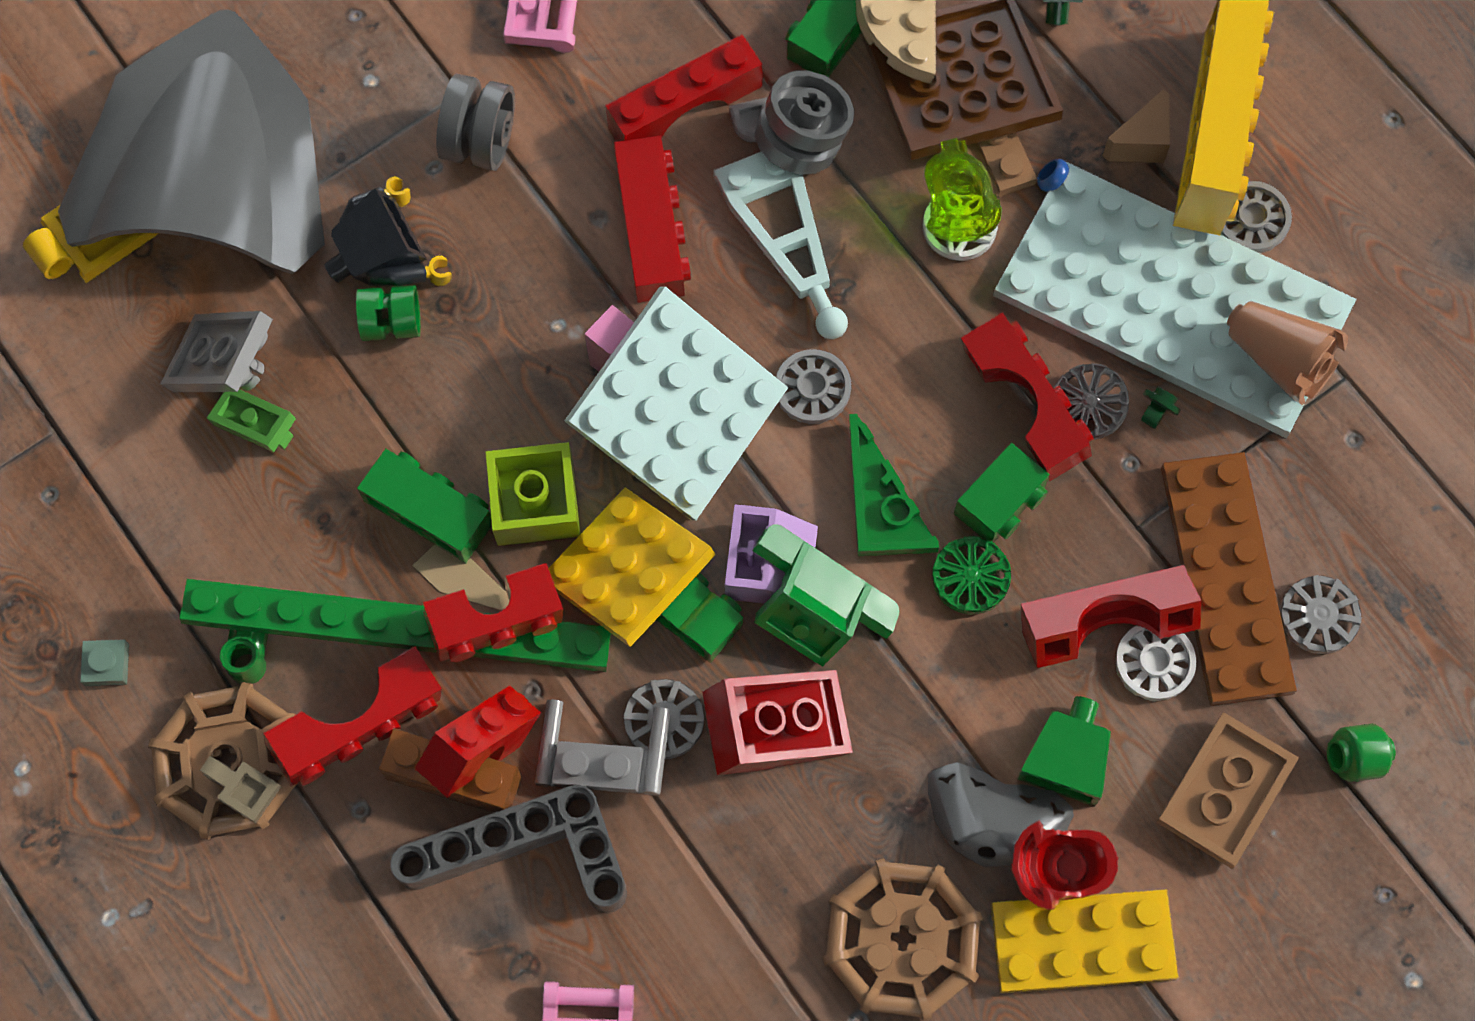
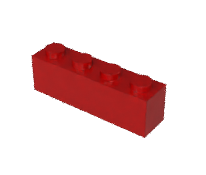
[614,135,691,303]

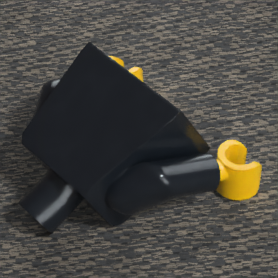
[324,176,452,287]

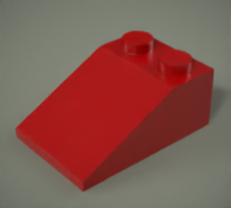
[702,670,853,775]

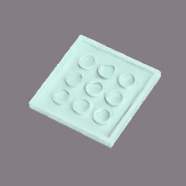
[564,287,788,521]

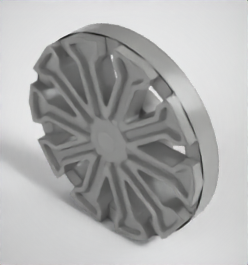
[1221,181,1292,253]
[776,349,851,424]

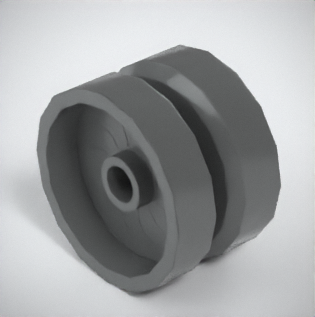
[755,71,854,174]
[436,73,515,171]

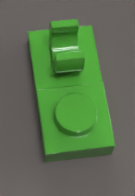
[207,389,296,452]

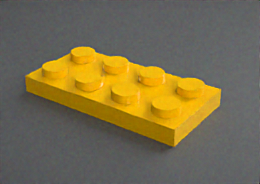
[991,889,1179,993]

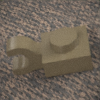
[200,756,281,824]

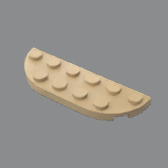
[856,0,936,83]

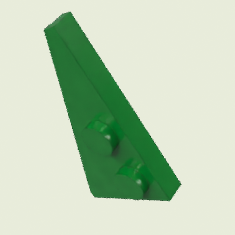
[849,414,939,556]

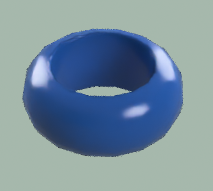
[1037,159,1069,192]

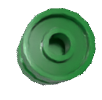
[356,285,421,341]

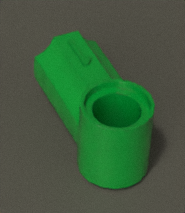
[220,630,269,684]

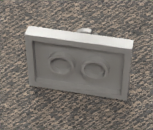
[160,311,273,392]

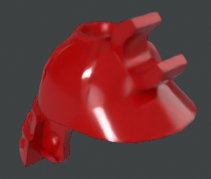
[1012,820,1118,910]

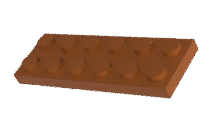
[1161,452,1297,706]

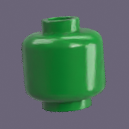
[1326,723,1396,782]

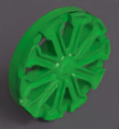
[932,536,1011,615]

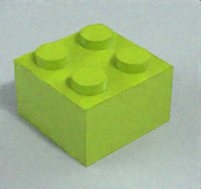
[486,442,580,546]

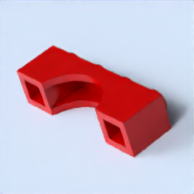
[605,34,762,141]
[961,312,1094,481]
[1021,565,1201,668]
[263,647,442,787]

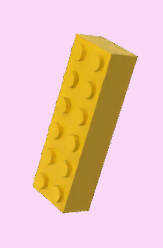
[1173,0,1274,236]

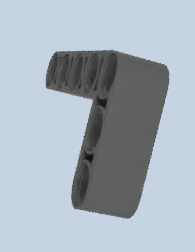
[390,785,627,913]

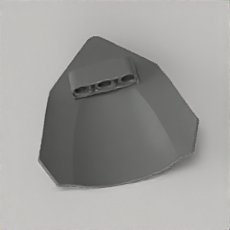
[58,10,325,274]

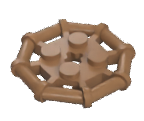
[148,682,301,839]
[822,858,983,1021]

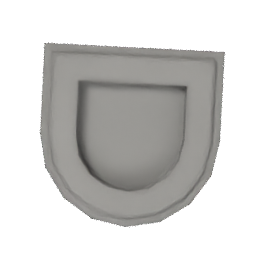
[729,97,767,142]

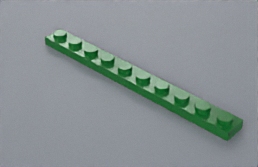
[180,579,611,672]

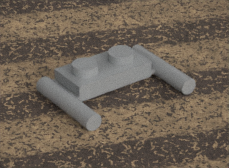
[535,699,671,796]

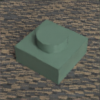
[80,640,129,686]

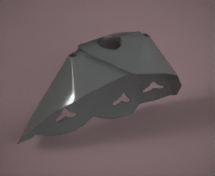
[928,762,1074,867]

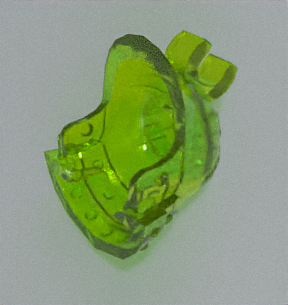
[924,138,1002,242]

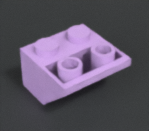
[725,504,818,604]

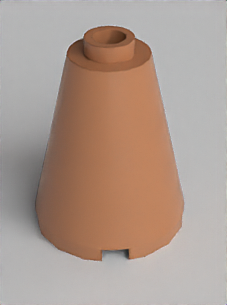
[1227,301,1348,405]

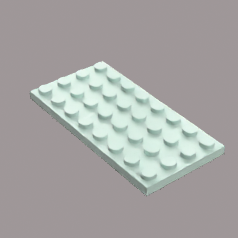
[993,161,1356,438]

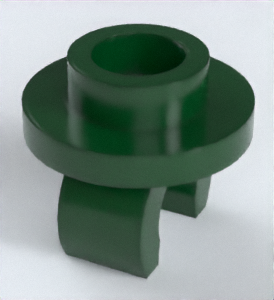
[1141,386,1181,429]

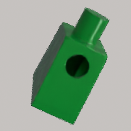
[1017,696,1111,807]

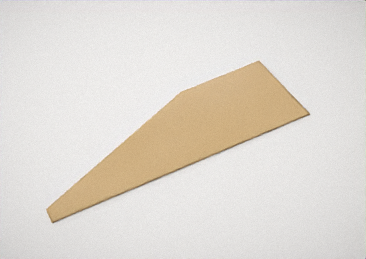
[412,544,509,611]

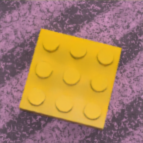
[548,487,715,647]

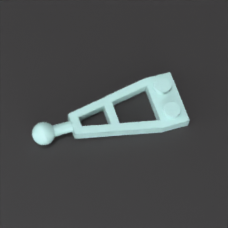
[714,152,848,339]

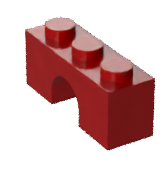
[423,563,563,662]
[414,685,541,797]

